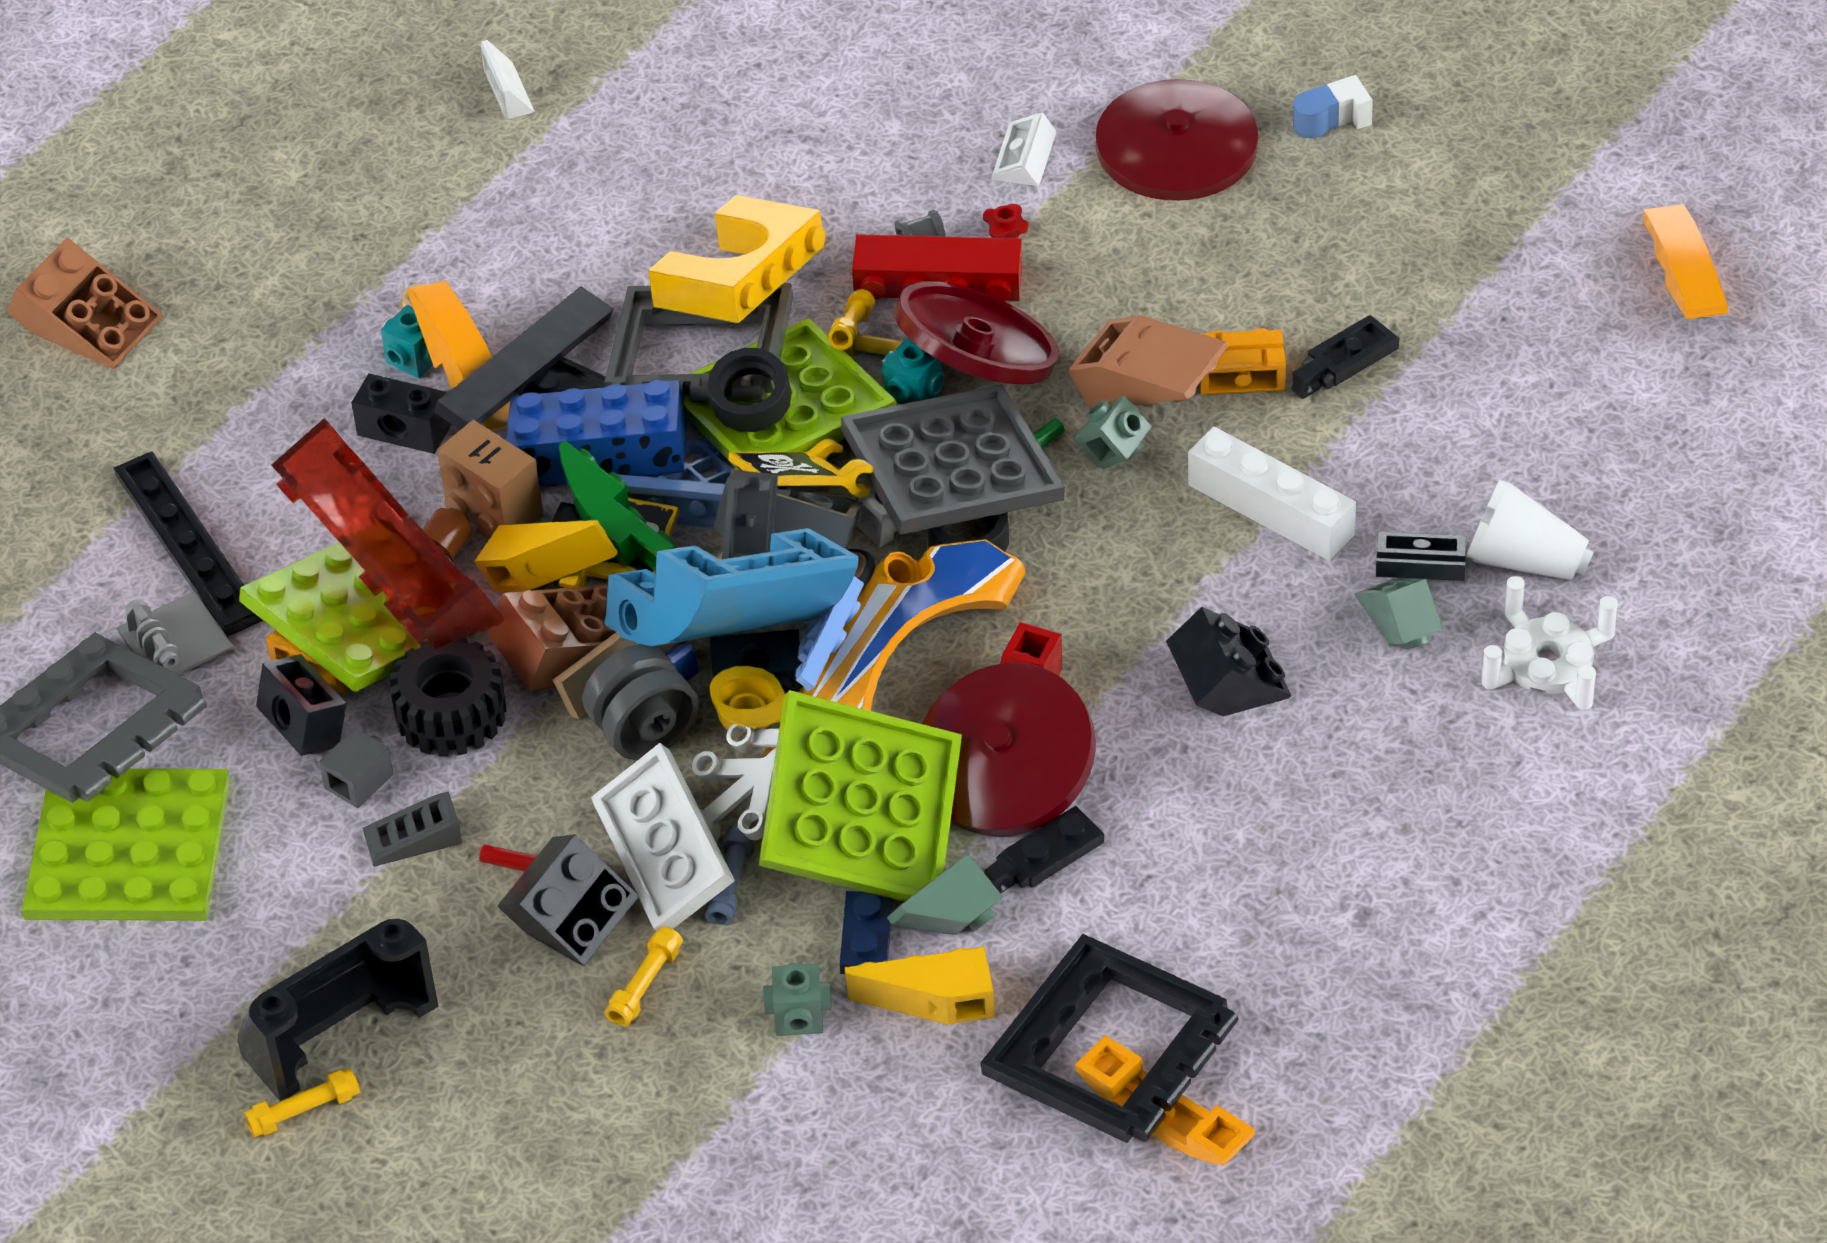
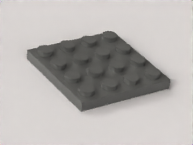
[841,384,1065,535]

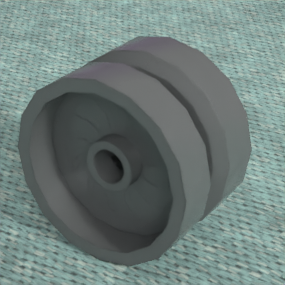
[582,644,699,760]

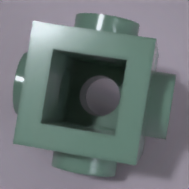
[1074,395,1152,469]
[763,963,831,1036]

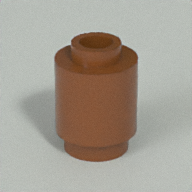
[412,508,472,572]

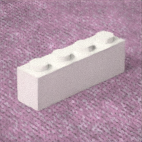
[1188,426,1356,561]

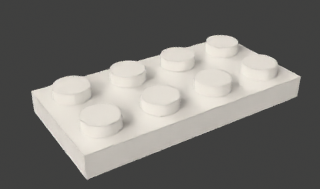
[591,743,735,931]

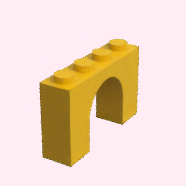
[648,195,825,323]

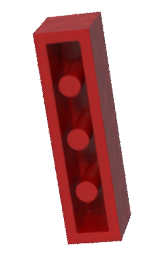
[852,234,1023,301]

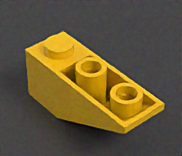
[474,520,618,593]
[845,947,995,1025]

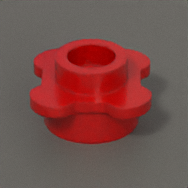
[983,204,1029,238]

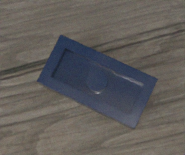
[840,891,893,974]

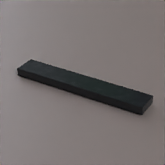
[434,286,614,430]
[114,451,264,637]

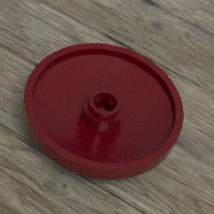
[1096,79,1258,201]
[894,281,1059,385]
[922,663,1096,837]

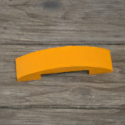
[1075,1035,1255,1165]

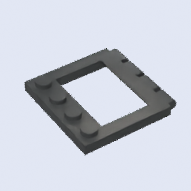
[604,283,793,402]
[0,632,207,803]

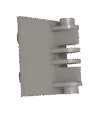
[116,591,234,675]

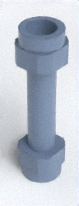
[705,823,754,925]

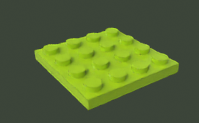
[684,318,896,468]
[239,526,490,692]
[759,690,962,902]
[22,768,230,921]

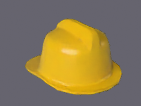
[709,666,786,736]

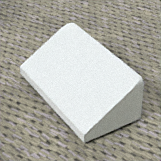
[480,40,534,119]
[991,112,1056,186]

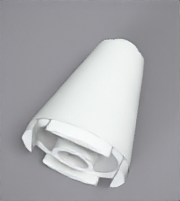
[1466,479,1594,581]

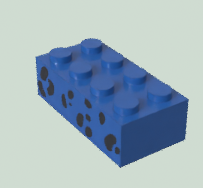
[506,380,687,486]

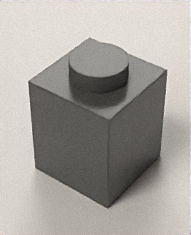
[319,728,394,808]

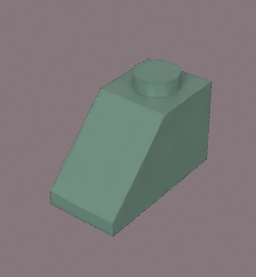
[1355,578,1443,649]
[887,853,1003,935]

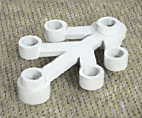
[692,724,779,842]

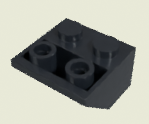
[1166,606,1292,716]
[497,834,639,966]

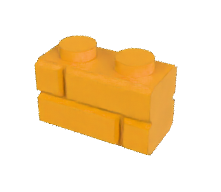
[1199,328,1286,395]

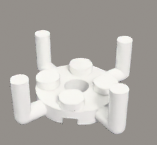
[1482,576,1618,710]

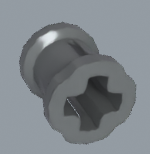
[895,210,946,237]

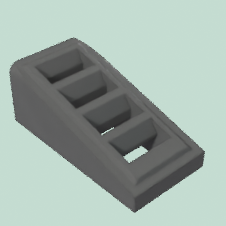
[363,791,462,867]

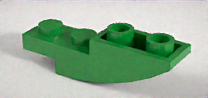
[558,440,677,571]

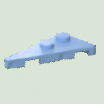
[795,576,864,692]

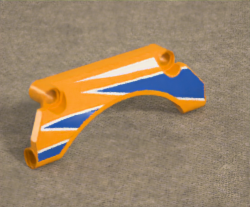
[761,539,1026,758]

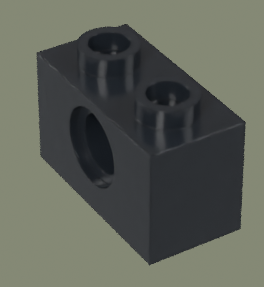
[351,373,452,454]
[710,629,803,694]
[256,654,347,756]

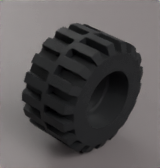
[389,636,507,756]

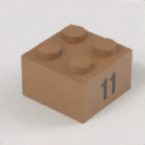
[437,420,544,539]

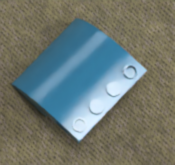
[604,528,859,646]

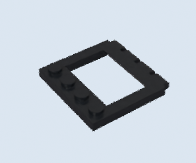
[980,934,1239,1143]

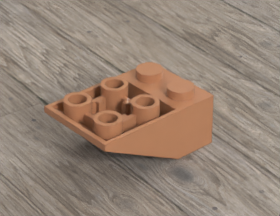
[6,237,164,369]
[1068,315,1228,408]
[487,585,616,690]

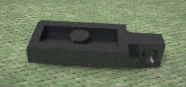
[1291,315,1400,399]
[984,805,1104,894]

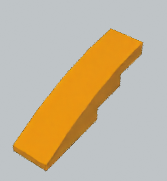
[1643,204,1728,319]
[407,281,510,433]

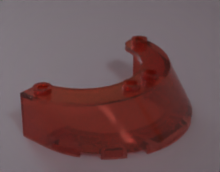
[271,418,505,649]

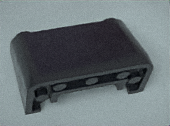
[237,918,439,1101]

